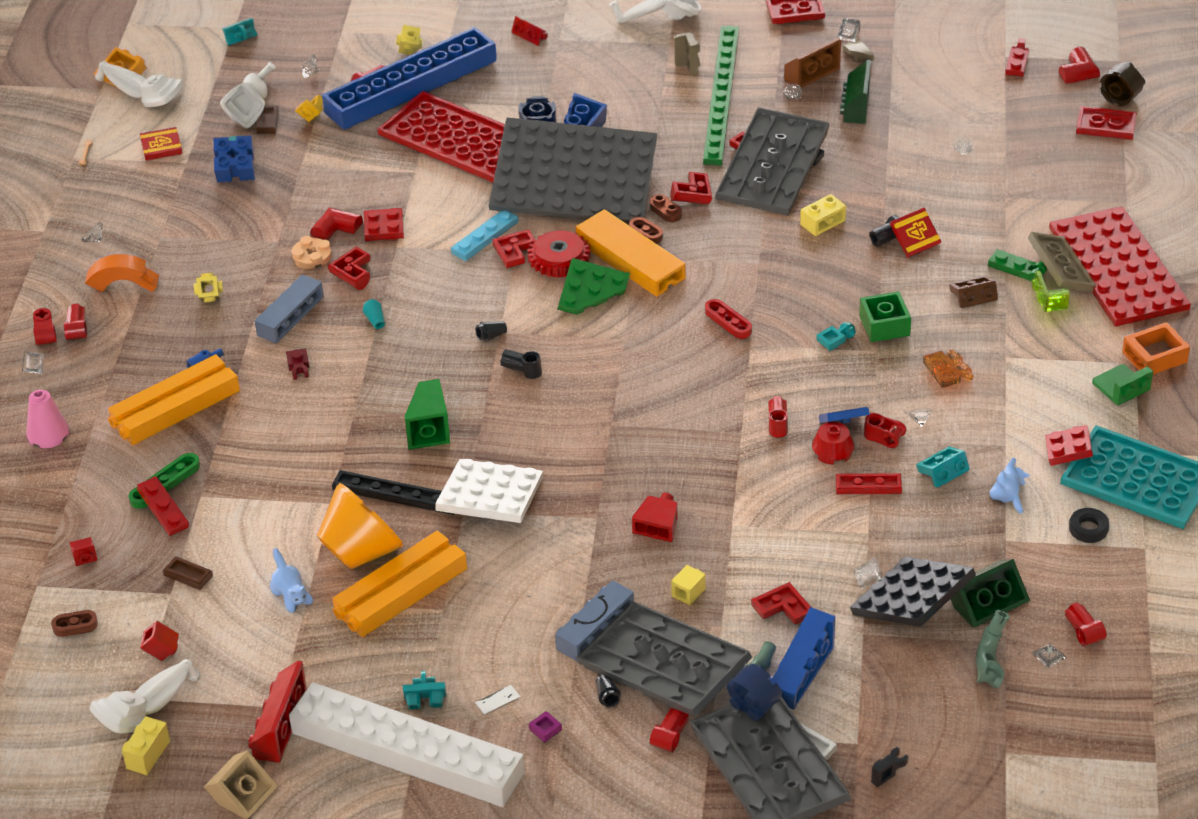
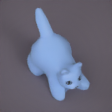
[989,458,1030,513]
[270,548,314,613]

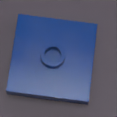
[818,407,870,424]

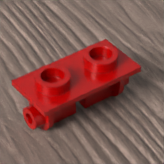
[511,16,548,46]

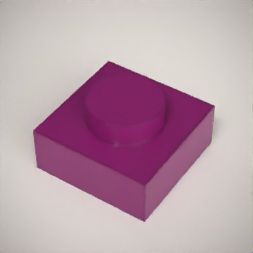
[528,711,562,743]

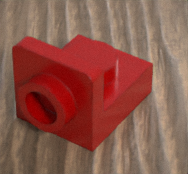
[69,537,98,566]

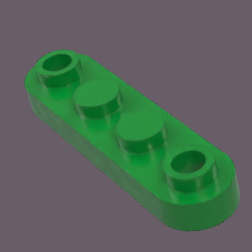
[128,453,200,509]

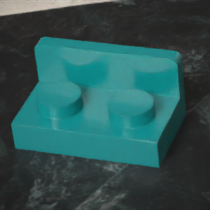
[916,446,970,488]

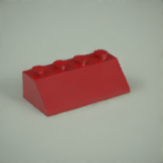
[248,660,307,763]

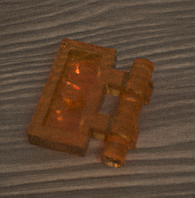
[923,349,974,388]

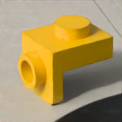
[295,94,323,122]

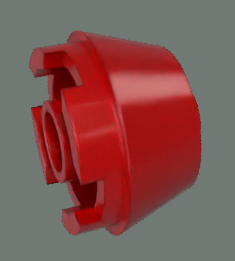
[812,422,855,465]

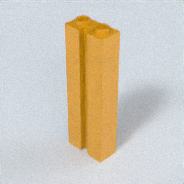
[575,209,686,297]
[108,354,240,446]
[332,530,467,638]

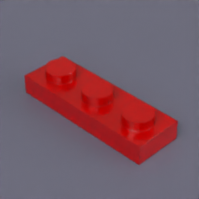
[137,476,189,536]

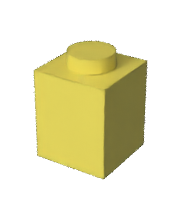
[671,565,706,606]

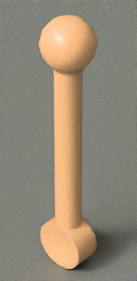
[79,140,92,166]

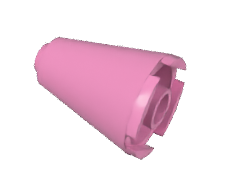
[26,390,69,448]

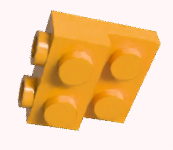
[94,47,147,90]

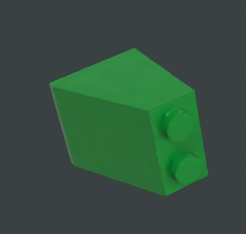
[404,379,450,450]

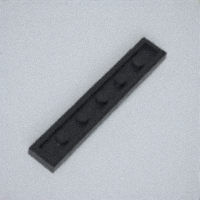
[332,470,455,515]

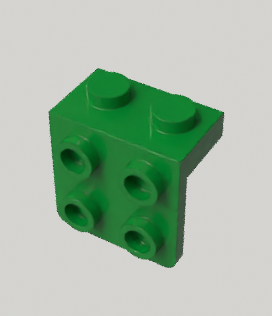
[1092,364,1153,406]

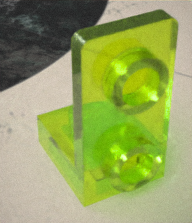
[1032,271,1070,312]

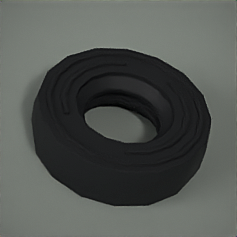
[1069,508,1109,543]

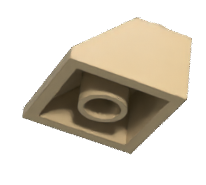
[204,750,278,819]

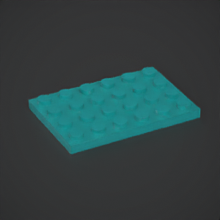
[1060,425,1198,529]

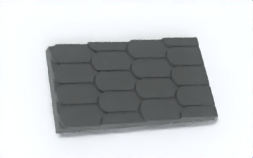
[715,107,830,216]
[576,601,753,717]
[690,697,851,819]

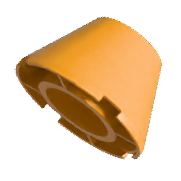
[317,483,403,570]

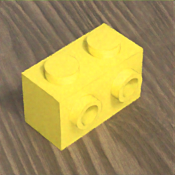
[800,194,846,236]
[122,716,170,775]

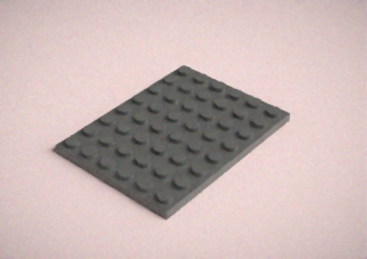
[489,117,657,225]

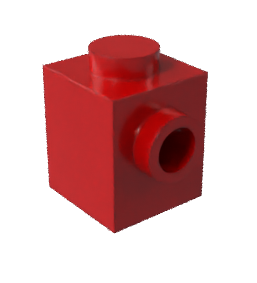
[140,620,179,661]

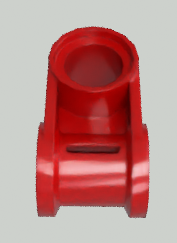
[33,308,57,346]
[863,413,907,448]

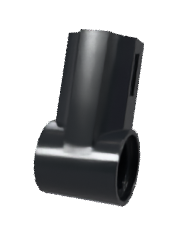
[869,215,900,247]
[500,349,542,379]

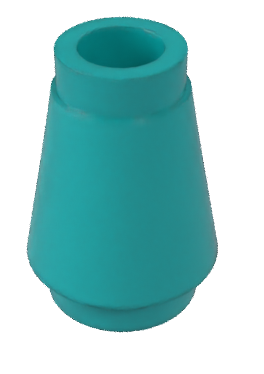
[363,299,385,329]

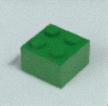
[859,291,911,342]

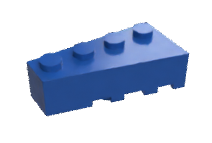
[564,93,607,127]
[769,607,836,710]

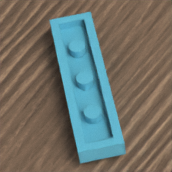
[451,210,519,261]

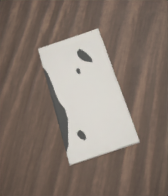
[475,685,521,714]

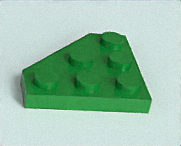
[557,258,630,315]

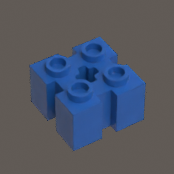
[213,135,255,182]

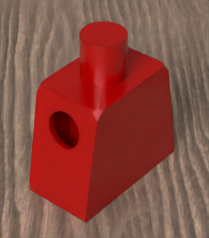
[632,492,678,542]

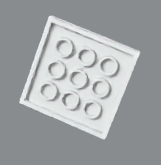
[436,459,543,523]

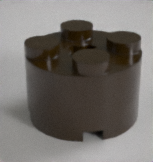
[1100,61,1146,106]

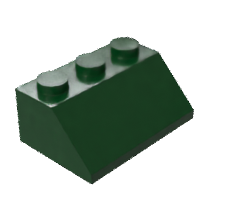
[840,60,871,124]
[950,559,1030,628]

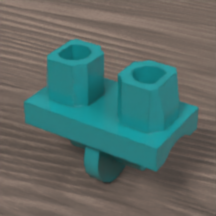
[222,18,257,46]
[403,671,446,710]

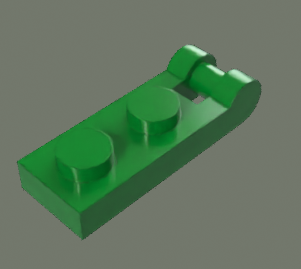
[988,249,1047,283]

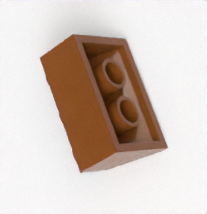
[784,37,841,90]

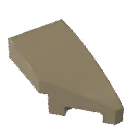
[842,40,875,62]

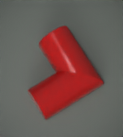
[1058,47,1100,84]
[670,171,713,204]
[310,207,363,241]
[328,246,371,290]

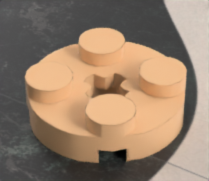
[292,236,332,269]

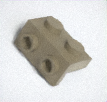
[674,32,700,76]

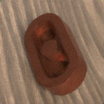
[650,194,682,222]
[629,217,663,244]
[51,610,98,637]

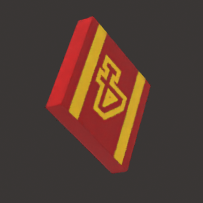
[139,127,183,161]
[889,208,942,258]

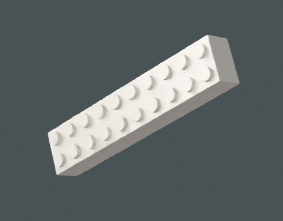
[289,682,525,807]

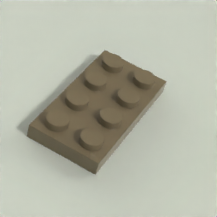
[1028,232,1096,292]

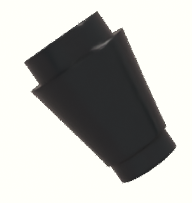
[475,321,507,342]
[595,675,621,707]

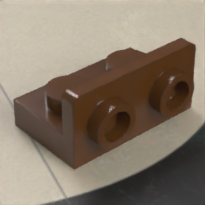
[949,275,998,308]

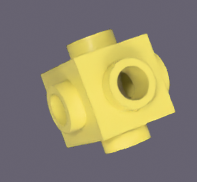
[396,25,423,55]
[194,273,223,303]

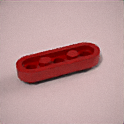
[705,299,752,339]

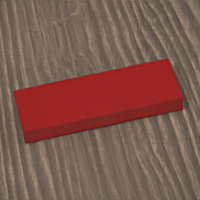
[835,473,902,494]

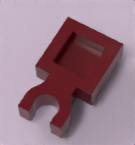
[286,348,310,380]

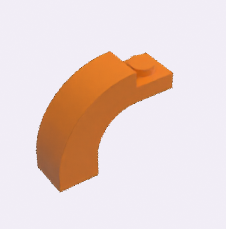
[85,254,159,292]

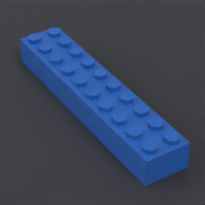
[322,27,497,130]

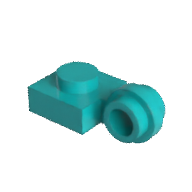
[816,322,856,351]

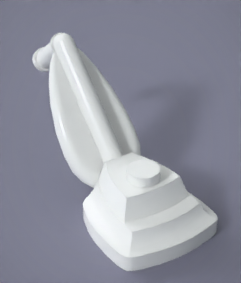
[609,0,701,23]
[95,61,184,107]
[220,62,276,129]
[89,659,200,733]

